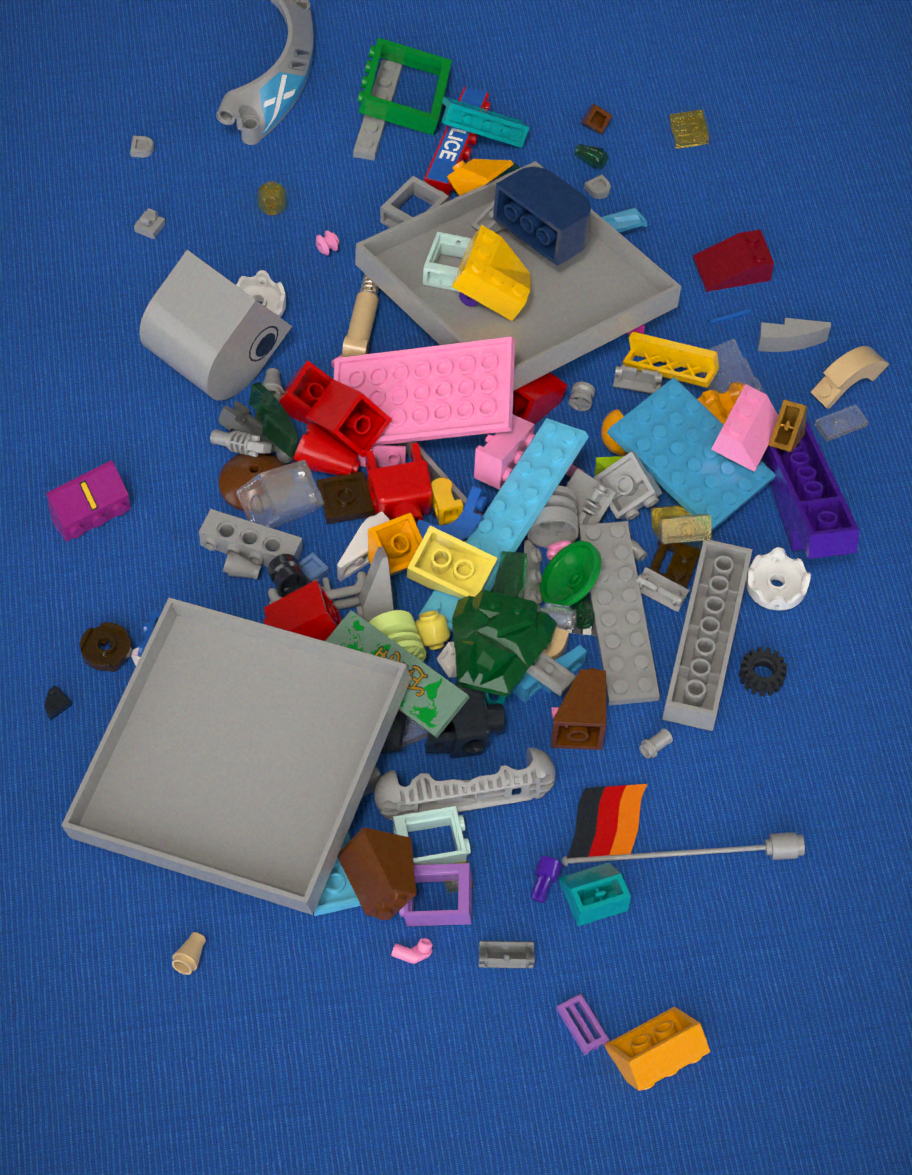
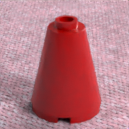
[291,422,361,476]

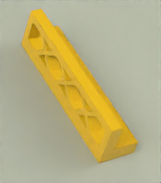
[623,332,719,388]

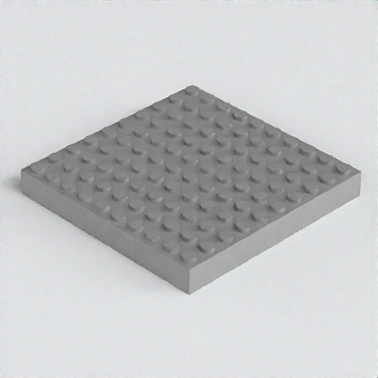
[355,161,681,391]
[61,598,411,915]

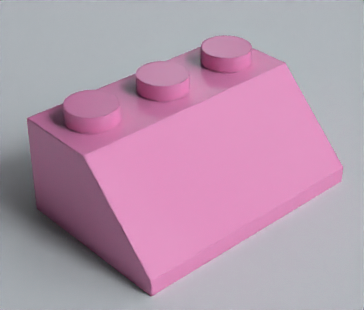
[711,384,778,472]

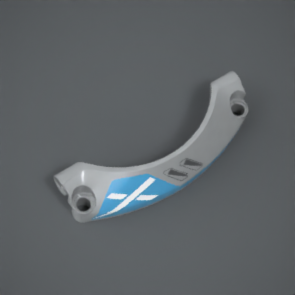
[216,0,314,145]

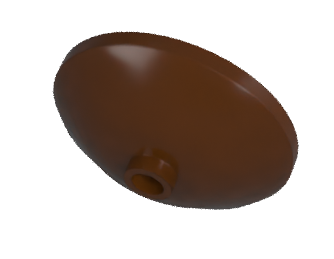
[218,453,291,513]

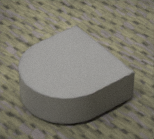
[130,136,154,158]
[584,175,611,199]

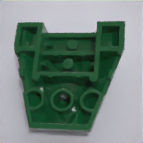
[452,590,557,697]

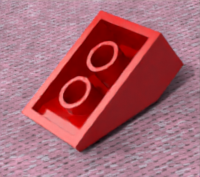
[275,360,333,424]

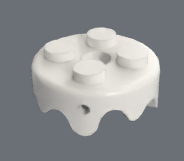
[236,270,286,317]
[746,547,811,611]

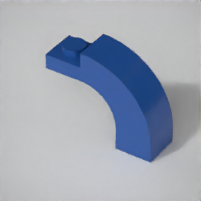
[417,486,487,543]

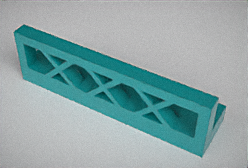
[441,96,530,148]

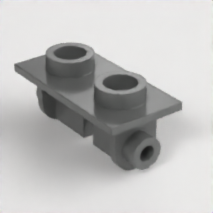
[479,940,535,968]

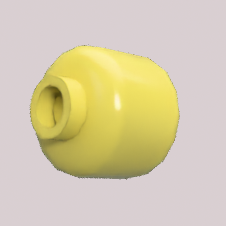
[415,610,450,650]

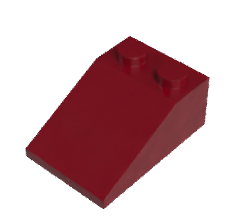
[693,229,774,292]

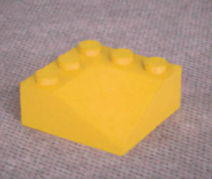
[452,225,531,321]

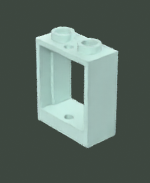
[423,232,471,292]
[393,806,471,865]

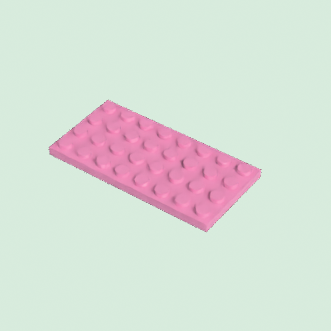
[334,336,515,445]

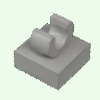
[134,208,166,239]

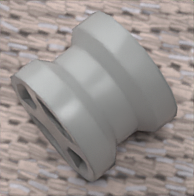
[568,382,595,411]

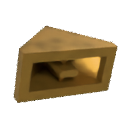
[768,400,807,452]

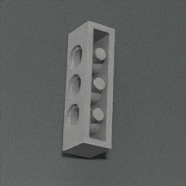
[199,509,303,567]

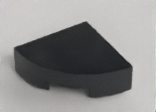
[45,685,71,721]

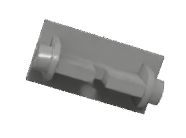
[613,365,663,394]
[636,567,690,612]

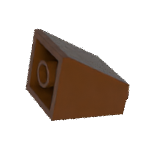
[550,668,606,750]
[338,827,416,920]

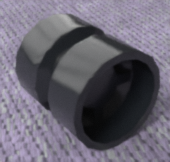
[267,554,309,597]

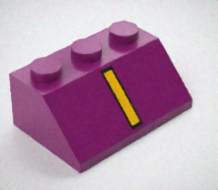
[46,460,131,542]

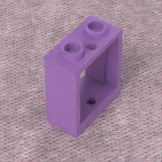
[399,863,472,926]

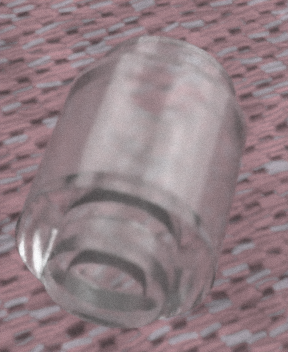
[539,603,577,630]

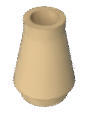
[172,932,206,975]

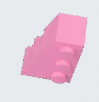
[474,414,535,490]

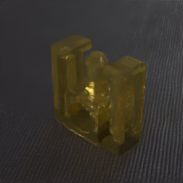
[670,109,709,149]

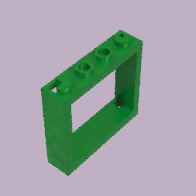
[357,37,452,135]

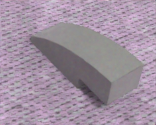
[758,318,831,352]

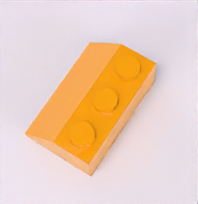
[605,1006,710,1091]

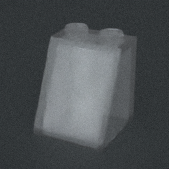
[235,460,325,528]

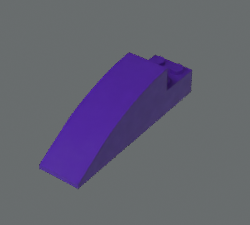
[764,420,859,559]

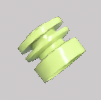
[368,610,426,662]

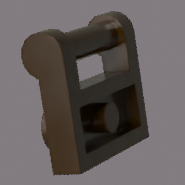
[648,535,701,588]

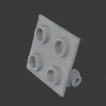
[566,468,617,527]

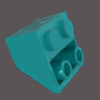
[559,863,631,926]

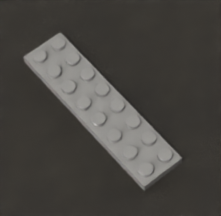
[579,521,660,706]

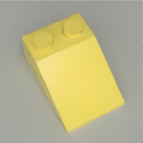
[407,526,498,598]

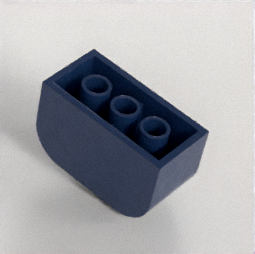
[493,167,591,266]

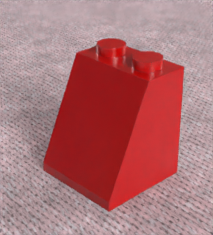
[512,372,568,424]
[305,379,392,458]
[263,580,342,641]

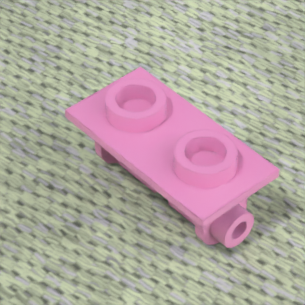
[357,444,406,467]

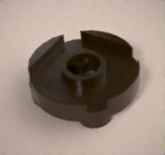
[80,622,132,672]

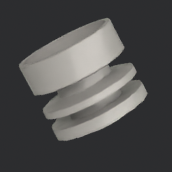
[527,485,579,548]

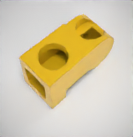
[431,478,463,525]

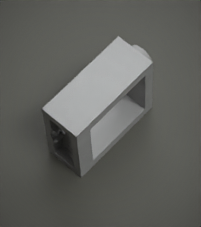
[380,176,449,228]

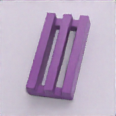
[557,994,609,1056]

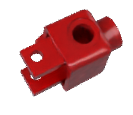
[365,443,433,525]

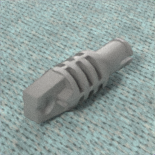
[210,430,272,457]

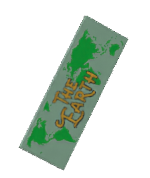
[325,610,470,738]

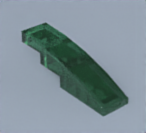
[249,382,298,458]

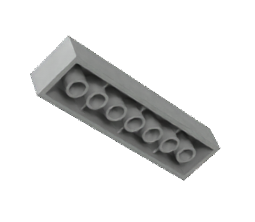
[662,539,753,731]

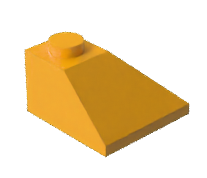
[447,159,513,196]
[368,513,423,576]

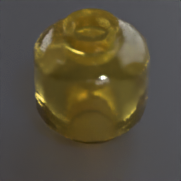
[257,181,287,215]

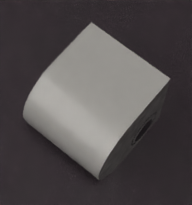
[139,250,292,400]

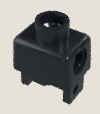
[425,684,505,758]

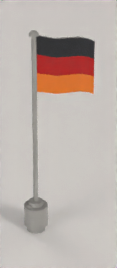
[562,784,805,866]

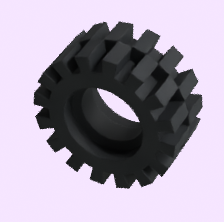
[739,647,787,696]

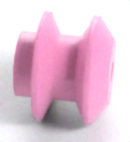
[316,230,339,256]

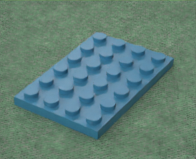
[607,377,775,533]

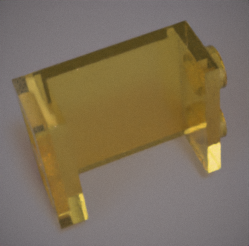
[651,505,712,544]

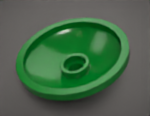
[540,541,601,608]

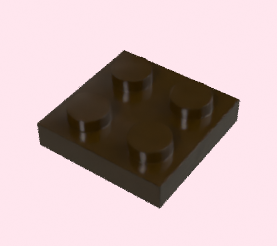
[316,471,374,524]

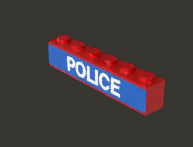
[424,87,491,199]

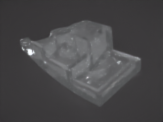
[699,338,765,394]

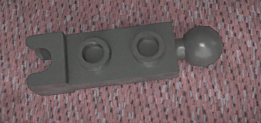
[219,401,295,463]

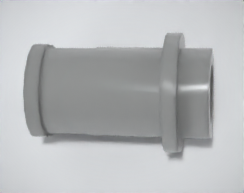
[639,728,673,759]

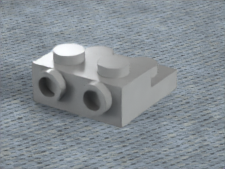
[593,451,662,521]

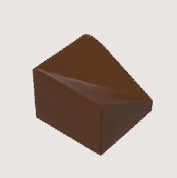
[580,104,613,134]

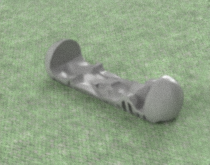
[374,747,556,821]

